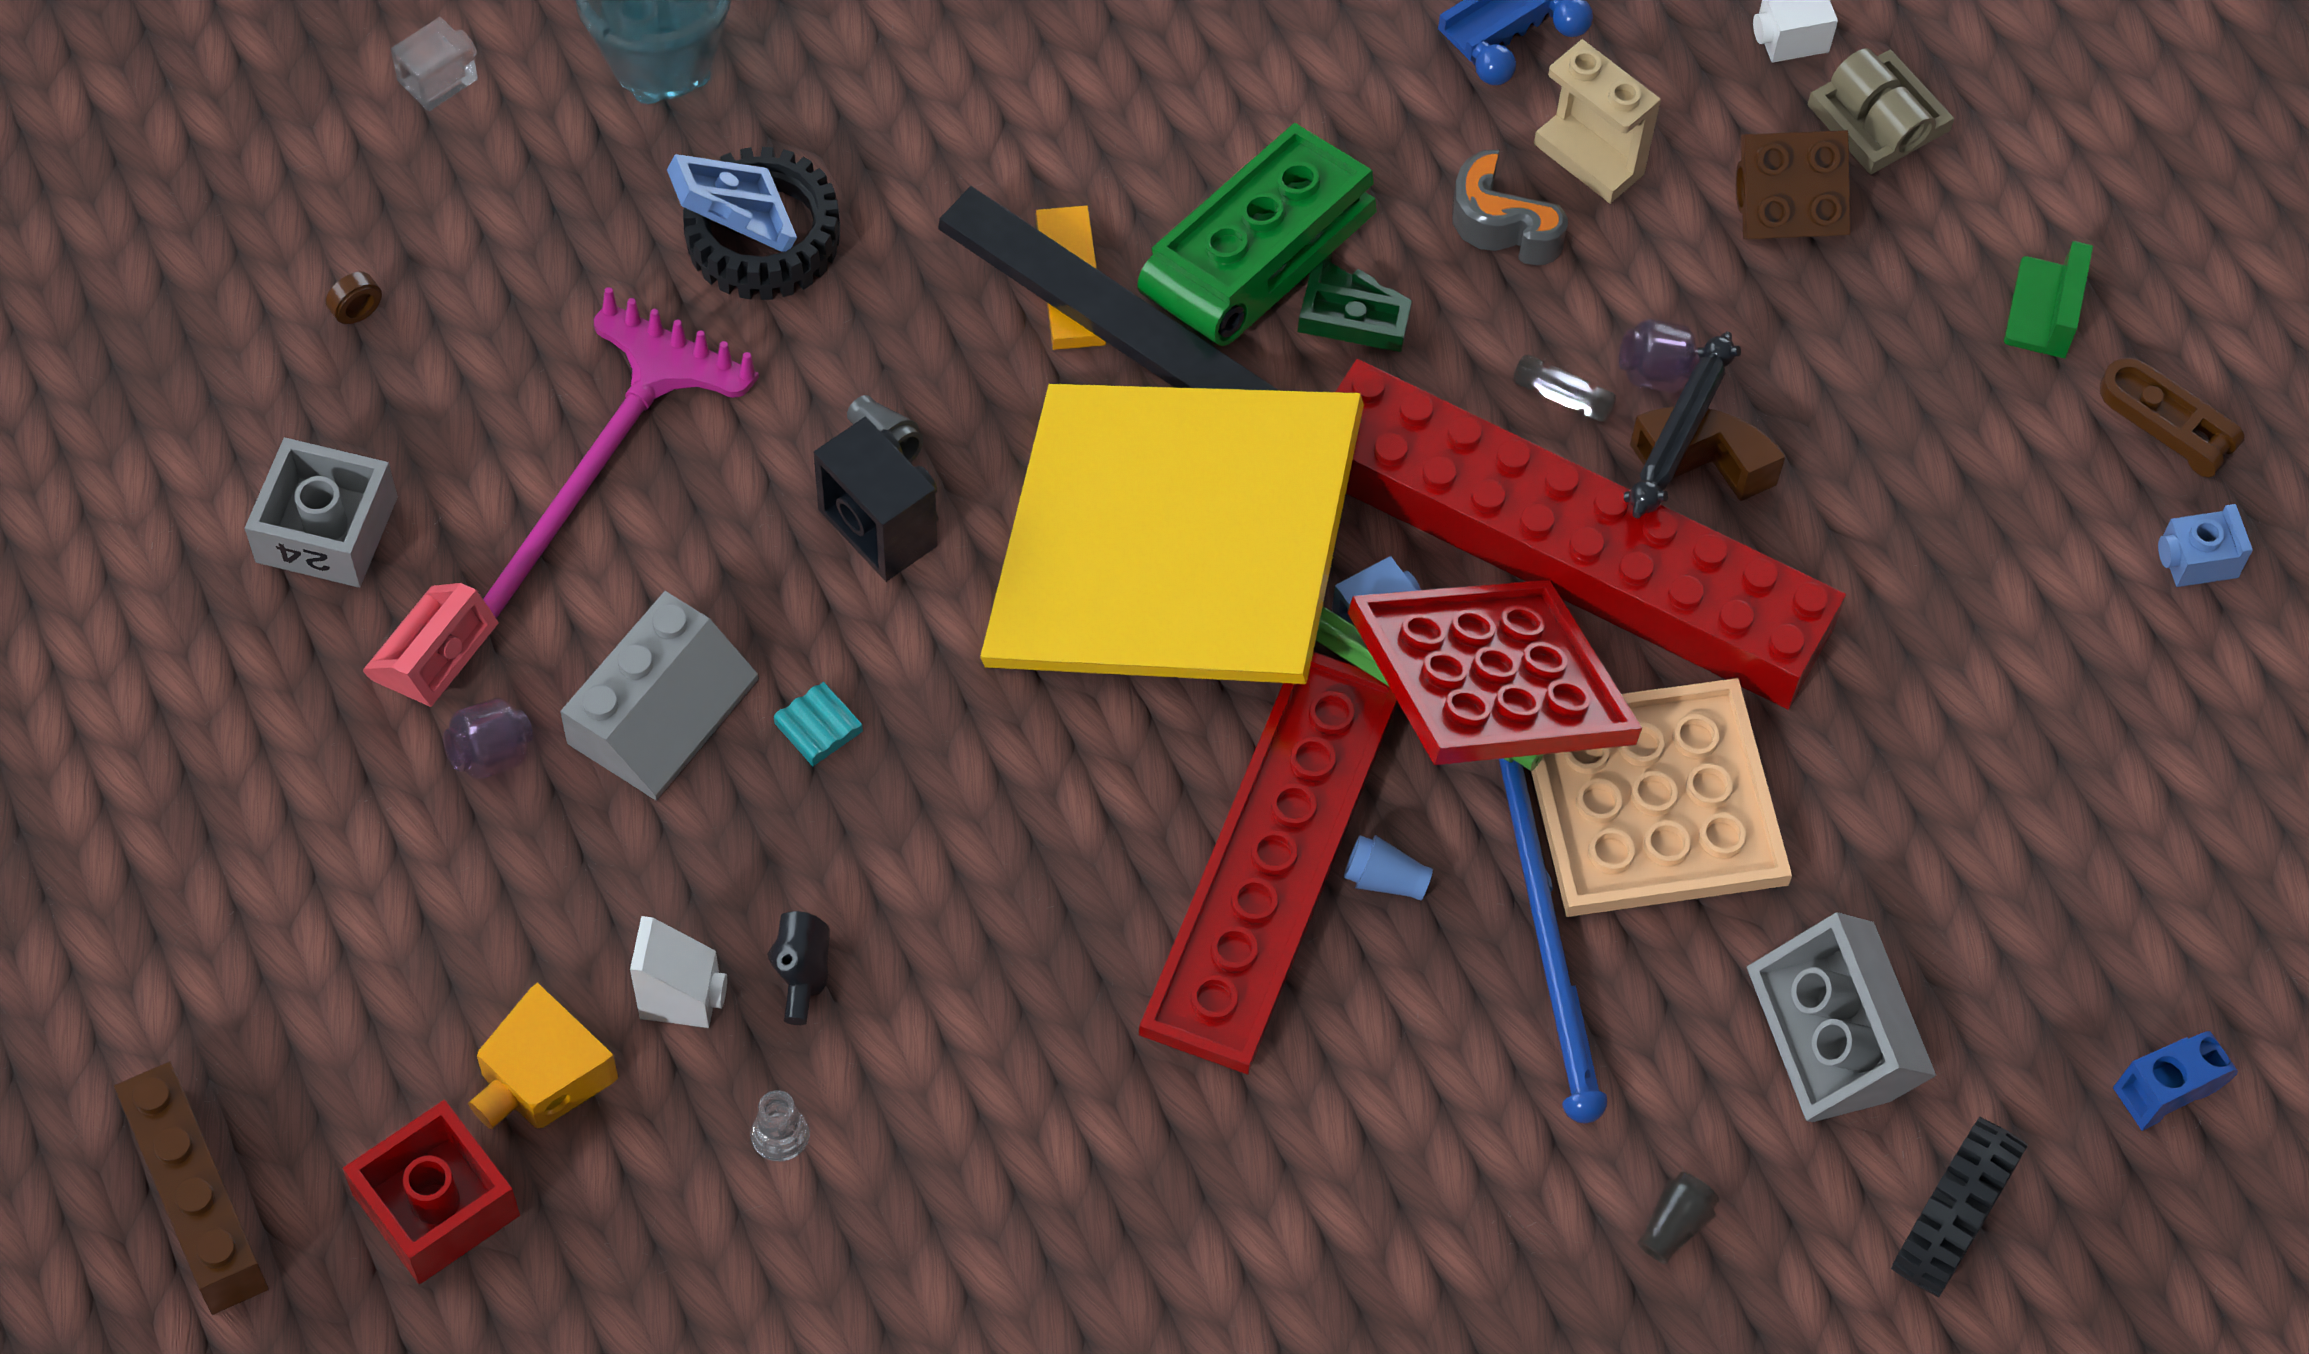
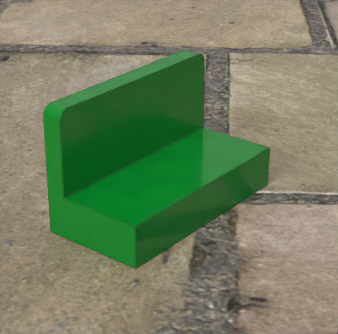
[2004,241,2093,359]

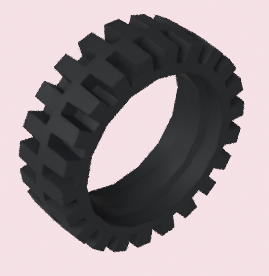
[683,147,840,300]
[1891,1117,2028,1298]

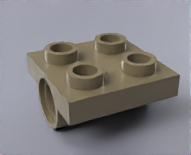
[1807,48,1954,175]

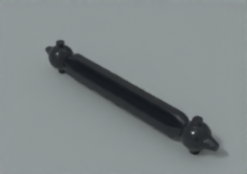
[1624,331,1741,518]

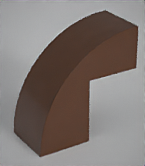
[1630,406,1786,502]

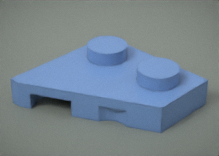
[667,154,797,252]

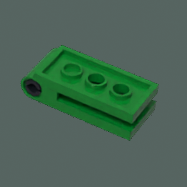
[1137,122,1377,346]

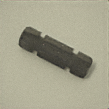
[1513,354,1616,422]

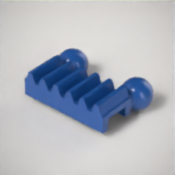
[1438,0,1593,85]

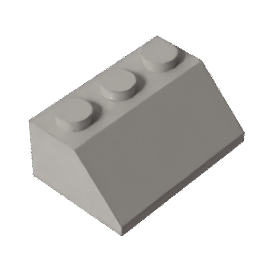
[560,591,759,801]
[1747,912,1936,1122]

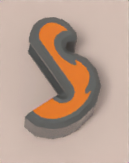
[1452,149,1568,265]

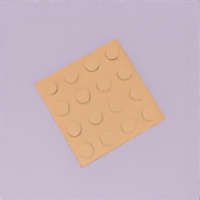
[1531,678,1792,917]

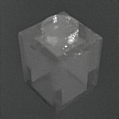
[391,17,478,111]

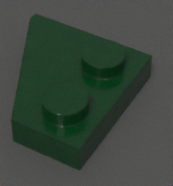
[1297,253,1412,352]

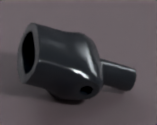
[767,911,830,1026]

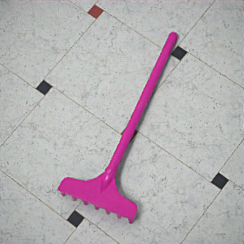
[446,287,759,690]

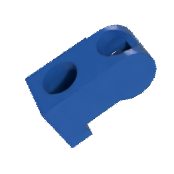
[2113,1031,2238,1131]

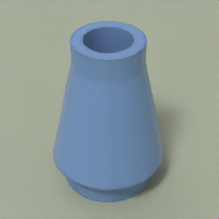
[1344,835,1433,901]

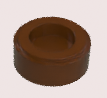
[326,272,382,324]

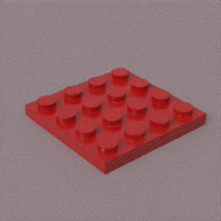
[1347,580,1642,765]

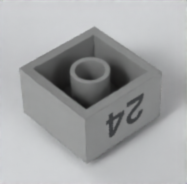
[245,437,398,588]

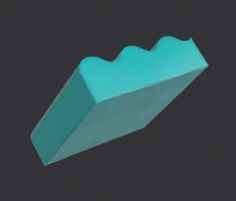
[774,681,863,766]

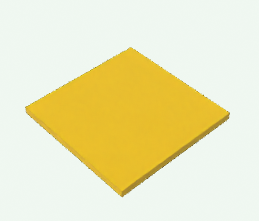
[980,384,1364,684]

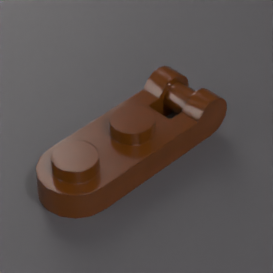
[2100,358,2245,478]

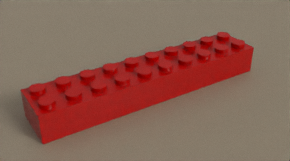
[1335,359,1846,710]

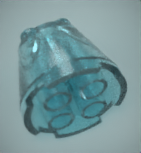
[575,0,731,104]

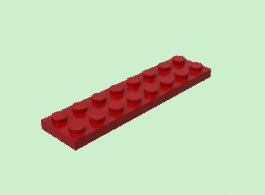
[1139,652,1398,1075]

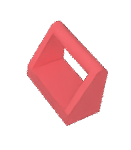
[363,583,499,707]

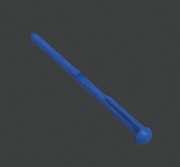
[1498,758,1607,1123]

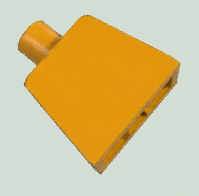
[468,982,618,1129]

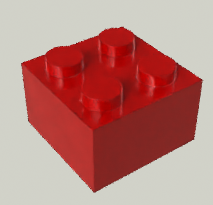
[342,1099,520,1285]

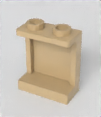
[1534,39,1661,204]

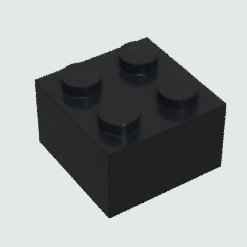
[813,416,939,582]

